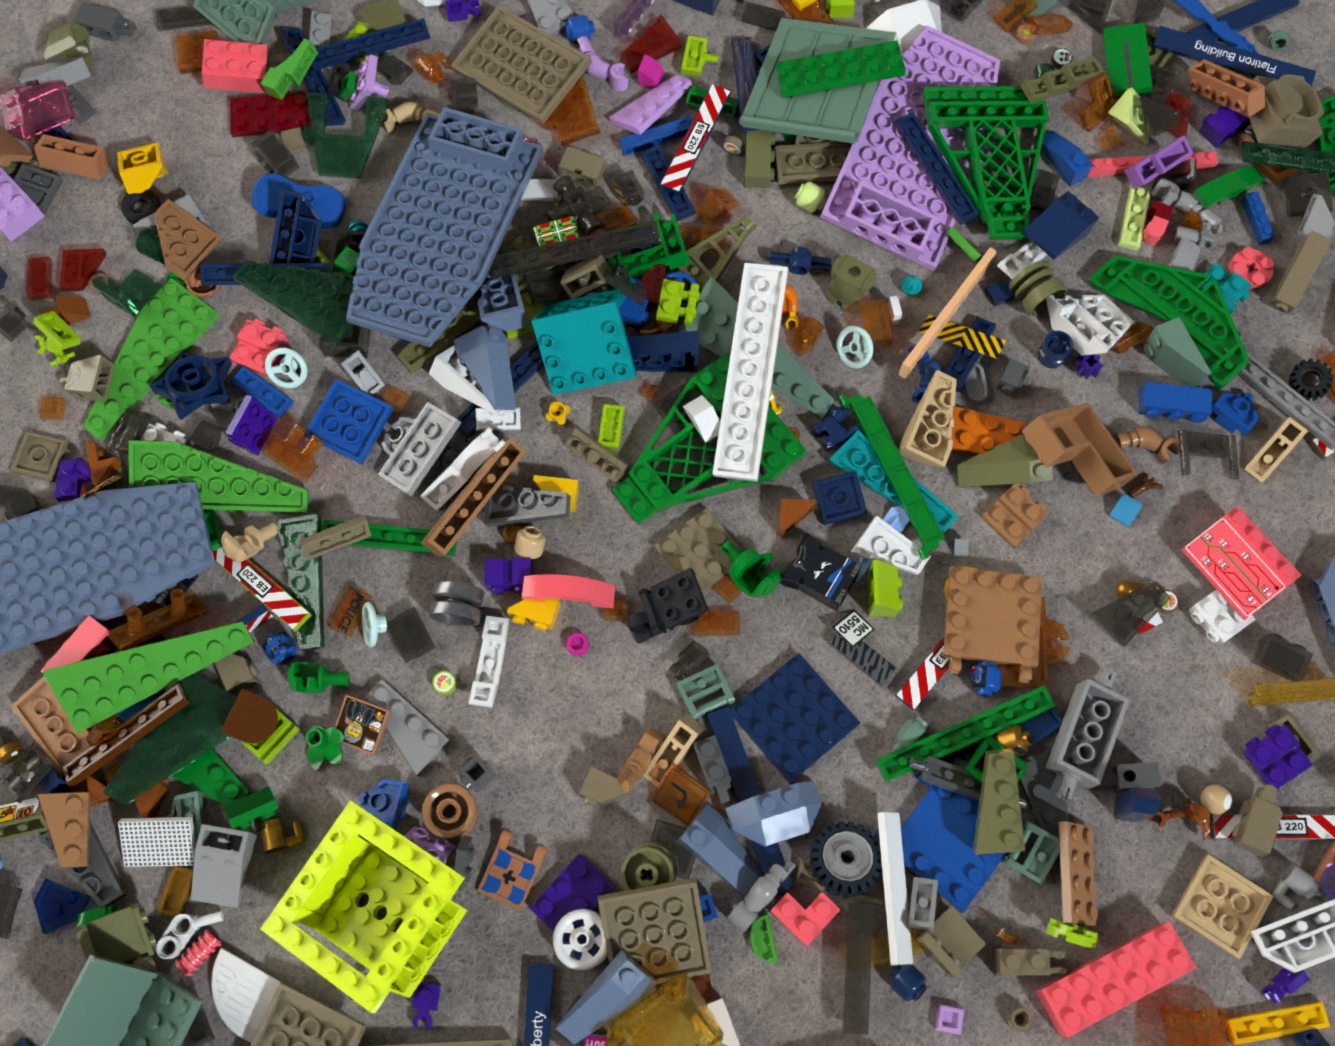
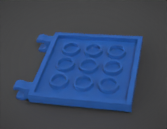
[874,772,1007,913]

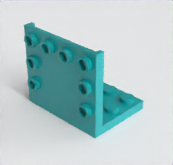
[531,286,637,395]

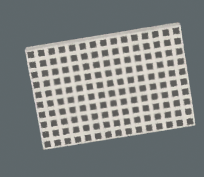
[118,817,196,867]

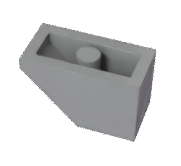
[1297,193,1335,239]

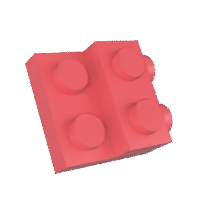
[230,319,289,378]

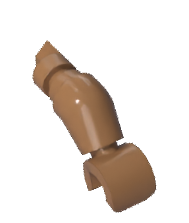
[1113,426,1186,463]
[617,728,665,794]

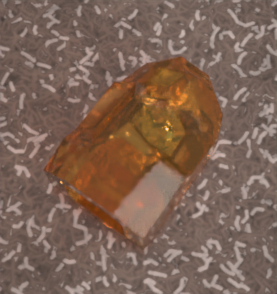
[793,317,824,356]

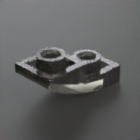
[945,0,983,22]

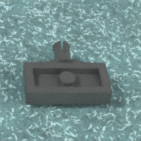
[454,835,475,891]

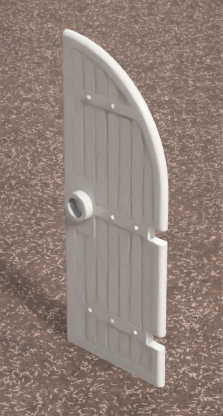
[211,948,281,1044]

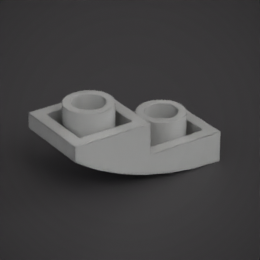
[1169,237,1201,271]

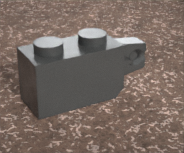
[73,2,137,42]
[693,735,732,805]

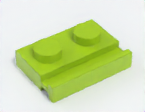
[241,708,300,765]

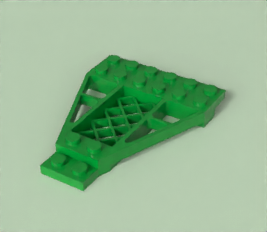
[922,86,1049,240]
[611,353,807,525]

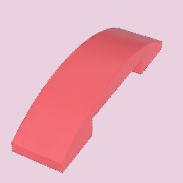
[522,574,615,609]

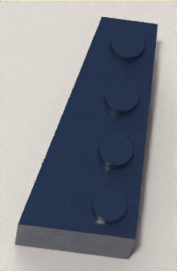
[627,330,699,372]

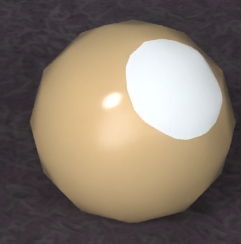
[1200,784,1232,815]

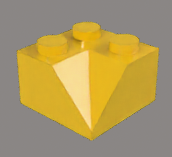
[117,142,168,194]

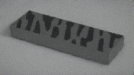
[827,632,897,687]

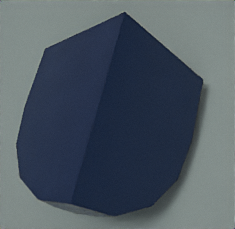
[35,767,71,794]

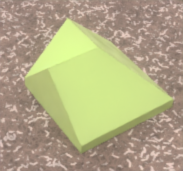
[1108,88,1151,144]

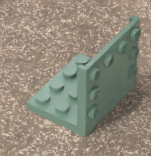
[193,0,315,44]
[43,954,203,1046]

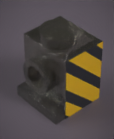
[614,170,644,208]

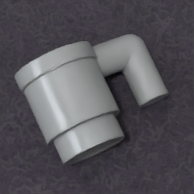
[1272,863,1319,910]

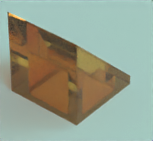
[639,384,658,401]

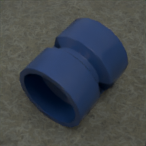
[1038,331,1073,369]

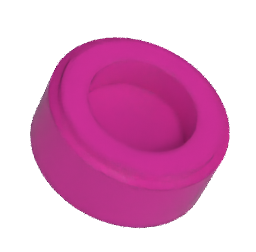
[566,632,589,656]

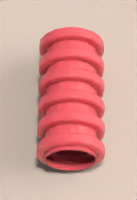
[175,929,222,977]

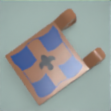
[477,830,548,911]

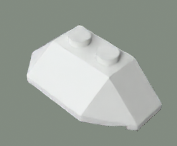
[1250,899,1335,973]

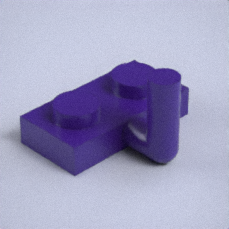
[54,457,92,502]

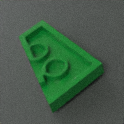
[168,742,252,805]

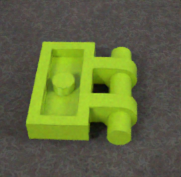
[656,279,700,325]

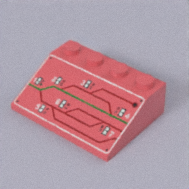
[1181,506,1301,620]

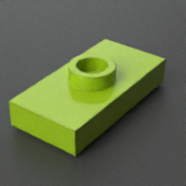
[598,404,626,450]

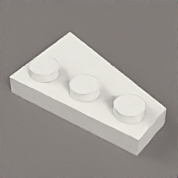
[850,516,931,575]

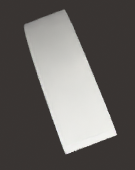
[997,241,1047,280]
[469,616,509,708]

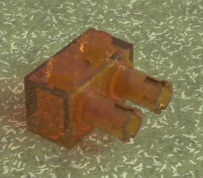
[262,422,324,483]

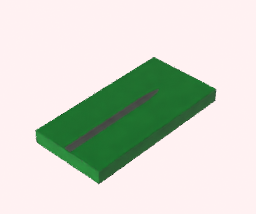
[1103,22,1152,97]

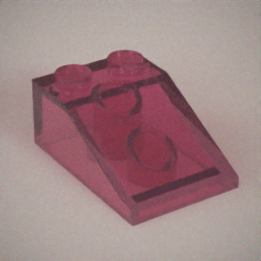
[0,81,75,141]

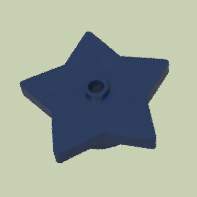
[150,351,232,420]

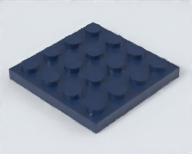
[729,653,860,784]

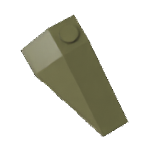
[956,434,1053,487]

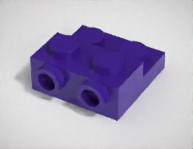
[1242,724,1313,790]

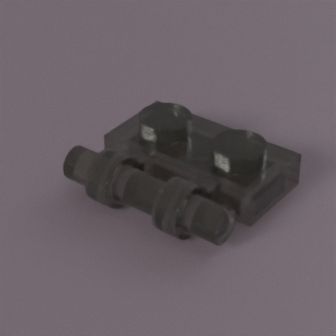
[107,410,153,454]

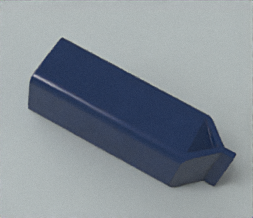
[1114,787,1163,822]

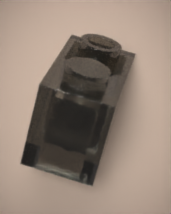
[0,485,43,520]

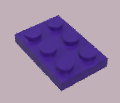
[529,853,615,942]

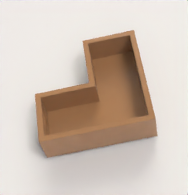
[1021,402,1138,497]

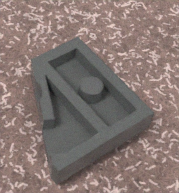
[14,163,63,214]

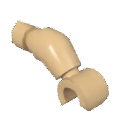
[371,102,440,134]

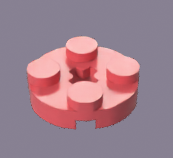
[1228,247,1274,290]

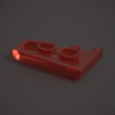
[620,14,682,74]

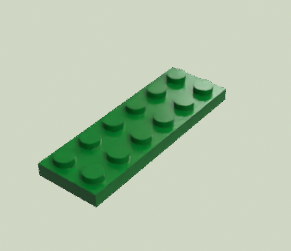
[776,40,906,98]

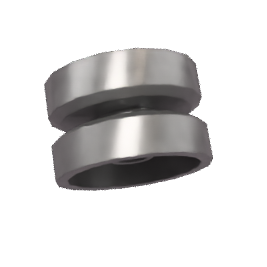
[429,581,484,627]

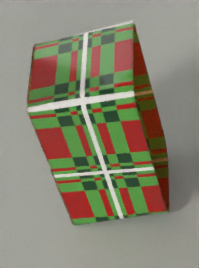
[532,216,580,256]

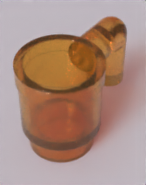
[415,53,452,84]

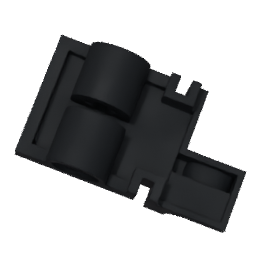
[626,568,709,644]

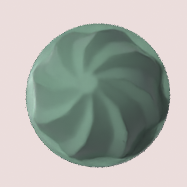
[1268,29,1290,51]

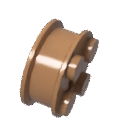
[422,784,478,840]

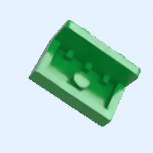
[224,787,279,831]

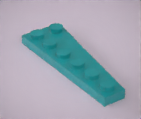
[828,430,959,534]

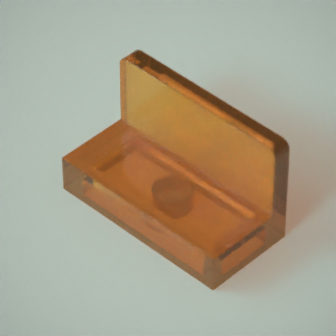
[860,299,892,348]

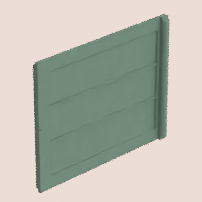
[739,18,896,144]

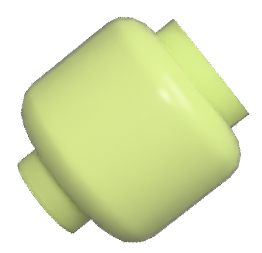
[794,182,827,213]

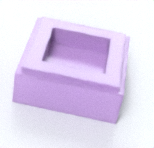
[935,1004,964,1035]

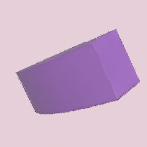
[1124,135,1194,189]

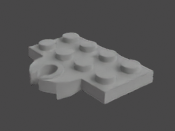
[378,402,461,496]

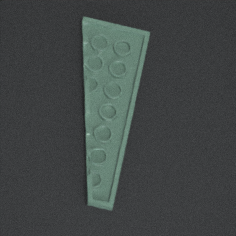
[678,277,835,419]

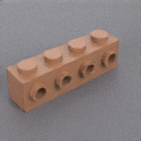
[1188,59,1265,117]

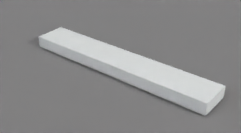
[877,812,913,965]

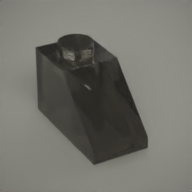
[1139,96,1182,136]

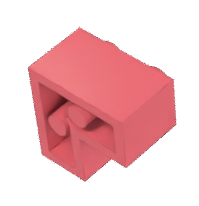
[769,892,840,947]

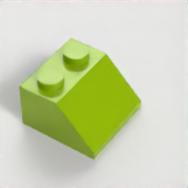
[867,560,903,617]

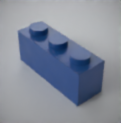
[1138,382,1212,423]

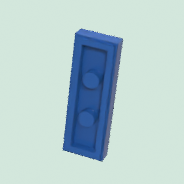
[229,366,294,419]

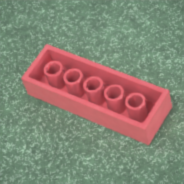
[1035,921,1197,1038]

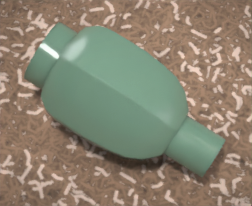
[892,716,928,751]

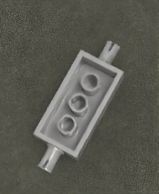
[1045,669,1130,802]

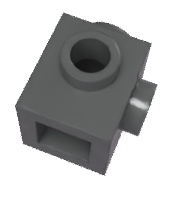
[459,754,495,792]

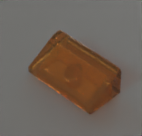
[1027,14,1073,35]

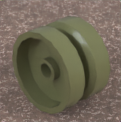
[620,841,679,890]

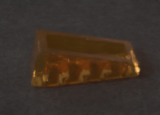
[682,225,727,253]

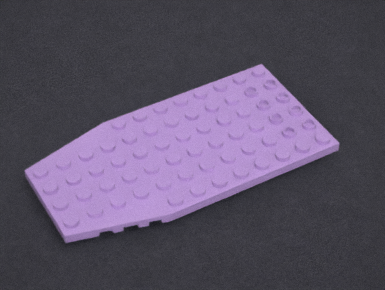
[820,25,1000,271]

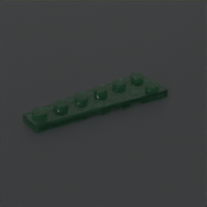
[277,514,325,651]

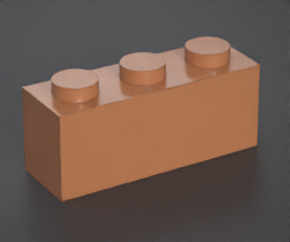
[34,134,108,180]

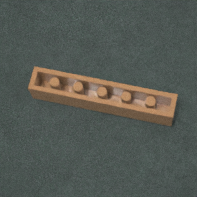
[421,437,527,557]

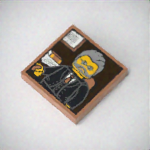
[335,694,391,755]

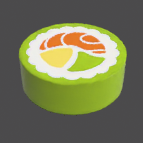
[432,671,457,695]

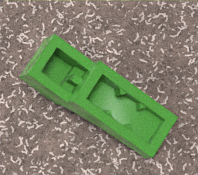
[261,39,318,100]

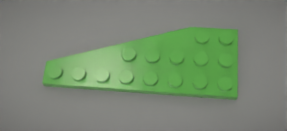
[83,278,220,442]
[129,440,309,512]

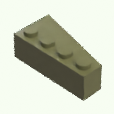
[973,749,1025,855]

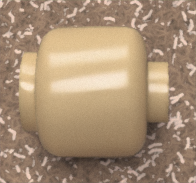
[514,526,546,561]

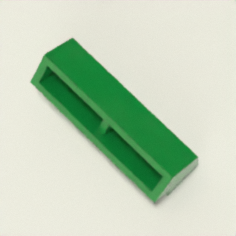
[686,86,739,118]

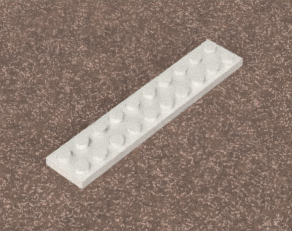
[713,263,788,482]

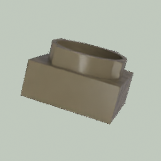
[1249,74,1325,148]

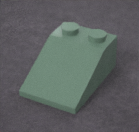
[1143,317,1211,388]

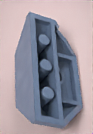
[725,781,822,847]

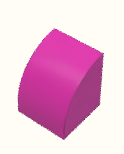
[638,55,664,89]

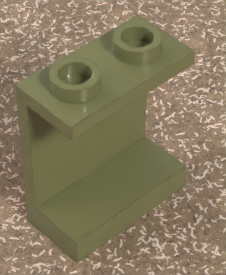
[76,903,157,963]

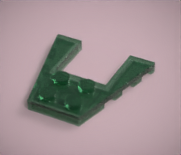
[306,92,389,179]

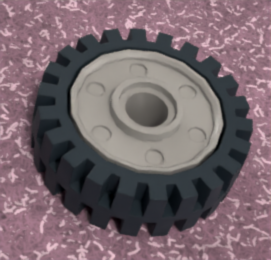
[810,821,882,898]

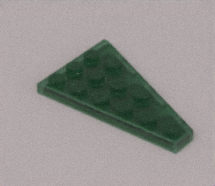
[233,260,355,347]
[103,673,237,806]

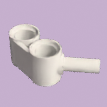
[156,911,224,959]

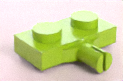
[681,36,719,77]

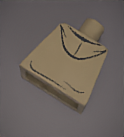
[60,355,115,402]

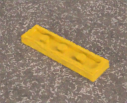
[1224,1001,1330,1045]

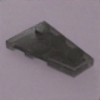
[1090,581,1171,647]

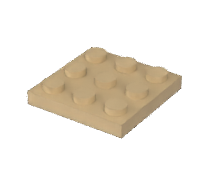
[1171,854,1274,960]

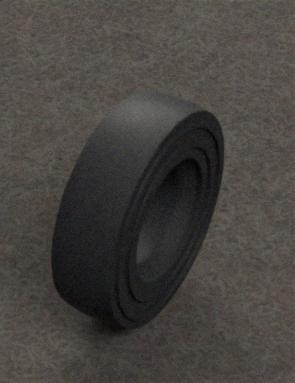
[121,190,161,224]

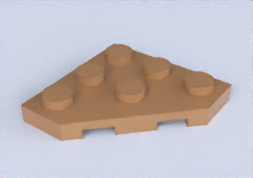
[154,199,222,281]

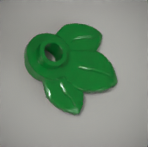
[306,726,345,770]

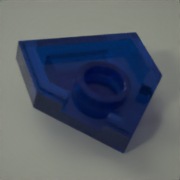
[34,878,91,934]

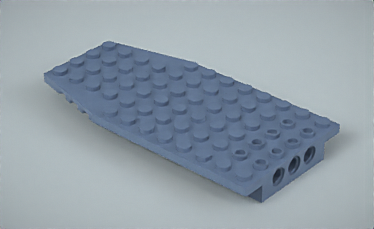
[346,107,543,347]
[0,482,215,654]

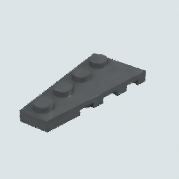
[1019,749,1070,838]
[38,823,127,907]

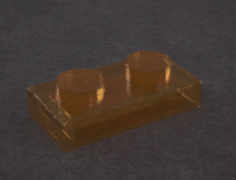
[1110,322,1153,354]

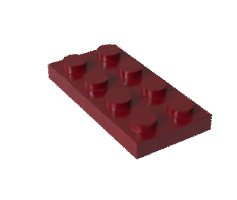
[230,92,313,137]

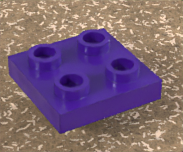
[225,395,278,456]

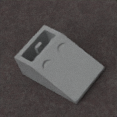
[191,824,257,908]

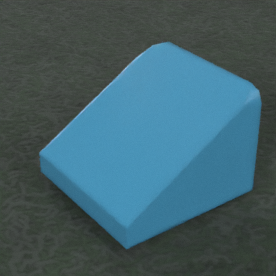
[1109,494,1143,527]

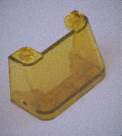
[605,972,723,1046]

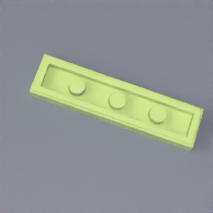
[1117,179,1154,250]

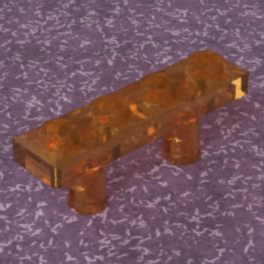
[108,589,206,651]

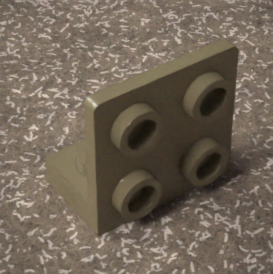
[916,907,986,979]

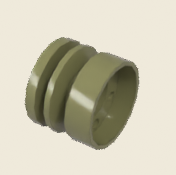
[1009,260,1067,317]

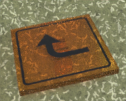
[650,763,712,827]

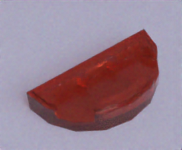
[641,265,666,306]

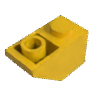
[507,598,561,631]

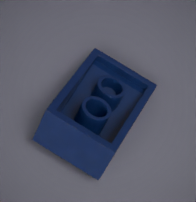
[1023,191,1100,260]

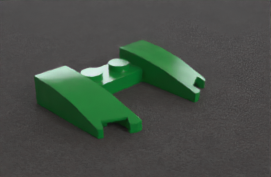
[595,213,690,290]

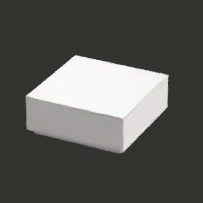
[887,296,902,325]

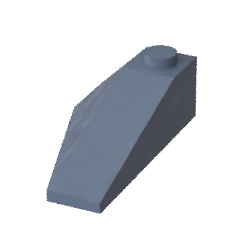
[478,252,528,332]
[453,326,516,410]

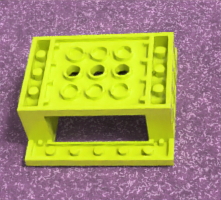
[261,800,468,1014]

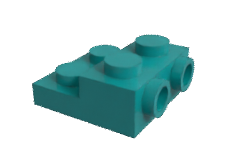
[1200,263,1252,314]

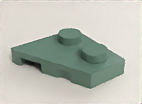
[168,791,205,841]

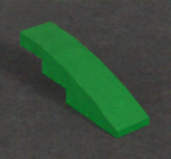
[1193,165,1265,209]

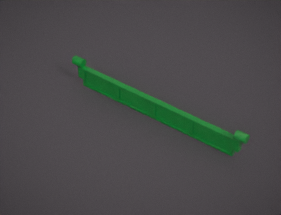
[838,394,945,560]

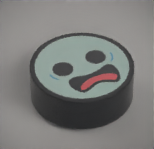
[1051,48,1073,69]

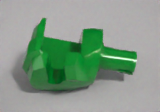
[720,540,781,598]

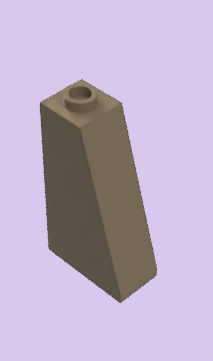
[1270,230,1332,313]

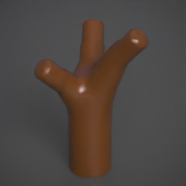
[1128,473,1163,498]

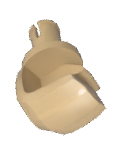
[221,523,279,563]

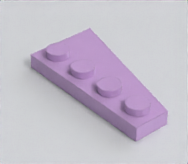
[609,74,692,135]

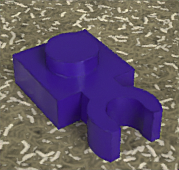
[445,0,481,22]
[1261,968,1310,1004]
[412,983,442,1029]

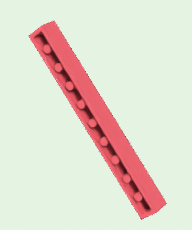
[1087,152,1218,177]

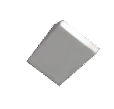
[952,538,969,557]

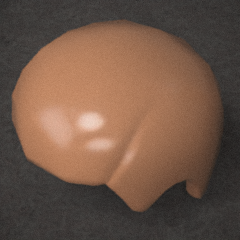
[185,267,220,299]

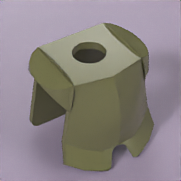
[44,22,94,71]
[824,254,877,312]

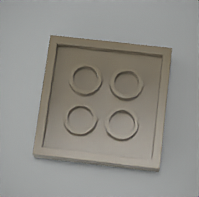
[654,507,743,593]

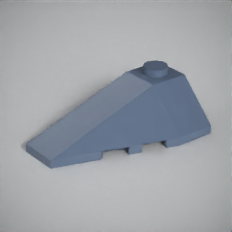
[677,803,762,898]
[555,950,659,1044]

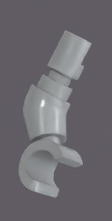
[1151,178,1223,225]
[727,861,795,933]

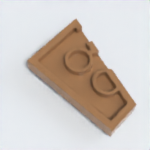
[38,792,91,868]

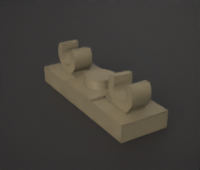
[565,427,630,484]
[299,514,371,561]

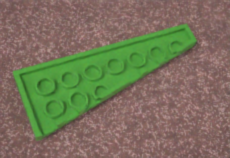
[42,621,254,734]

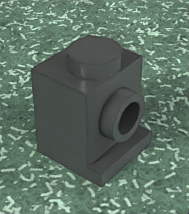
[997,359,1030,396]

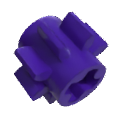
[1074,354,1104,380]

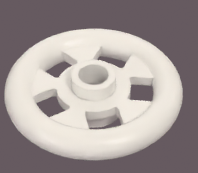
[553,909,608,971]

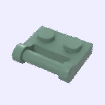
[676,664,736,721]
[1002,819,1060,885]

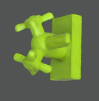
[34,311,81,367]

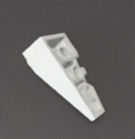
[429,346,507,416]

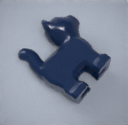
[811,405,860,452]

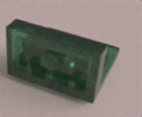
[94,269,162,317]

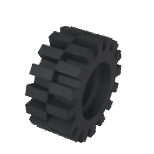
[1288,358,1334,401]

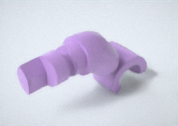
[577,36,628,91]

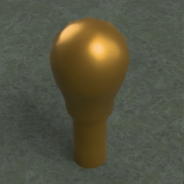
[1115,580,1160,600]

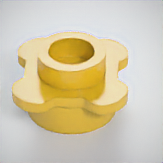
[546,401,571,425]

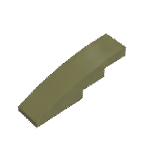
[1021,57,1105,103]

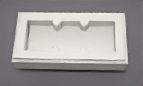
[475,408,521,431]

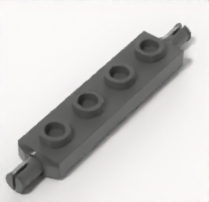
[909,756,1028,809]

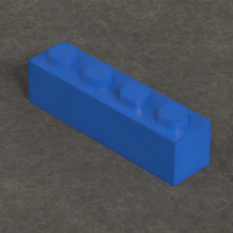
[1241,191,1275,245]

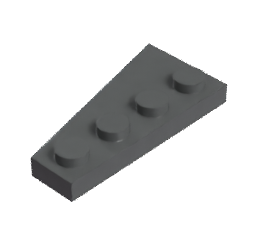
[484,485,571,527]

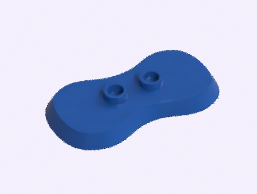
[251,173,346,229]

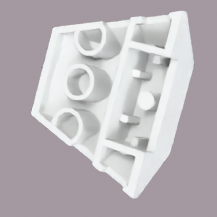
[866,0,942,55]
[1046,295,1134,355]

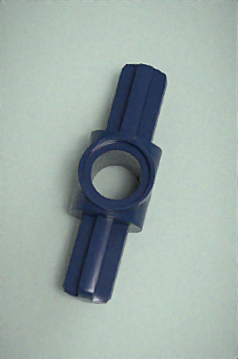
[769,247,832,275]

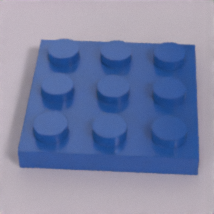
[304,379,394,465]

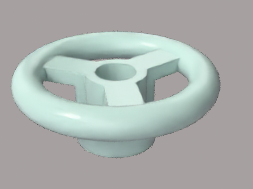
[836,326,873,368]
[265,348,308,389]
[362,602,387,647]

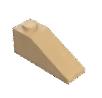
[1244,417,1308,483]
[643,714,706,789]

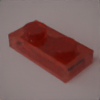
[27,257,52,300]

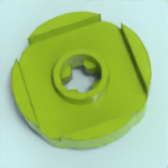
[1046,917,1098,948]

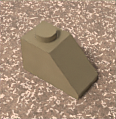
[215,654,259,695]
[579,767,635,807]

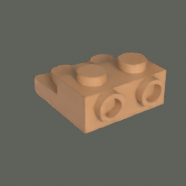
[981,484,1048,549]

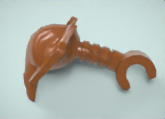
[1147,797,1210,841]

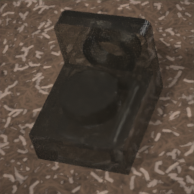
[0,304,30,342]

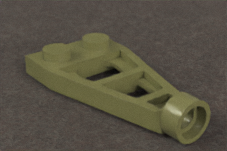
[678,215,757,293]

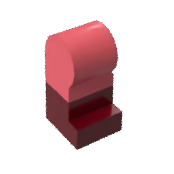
[1142,200,1174,245]

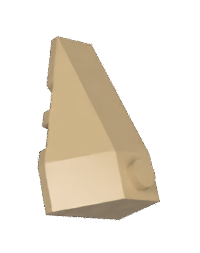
[898,370,957,468]

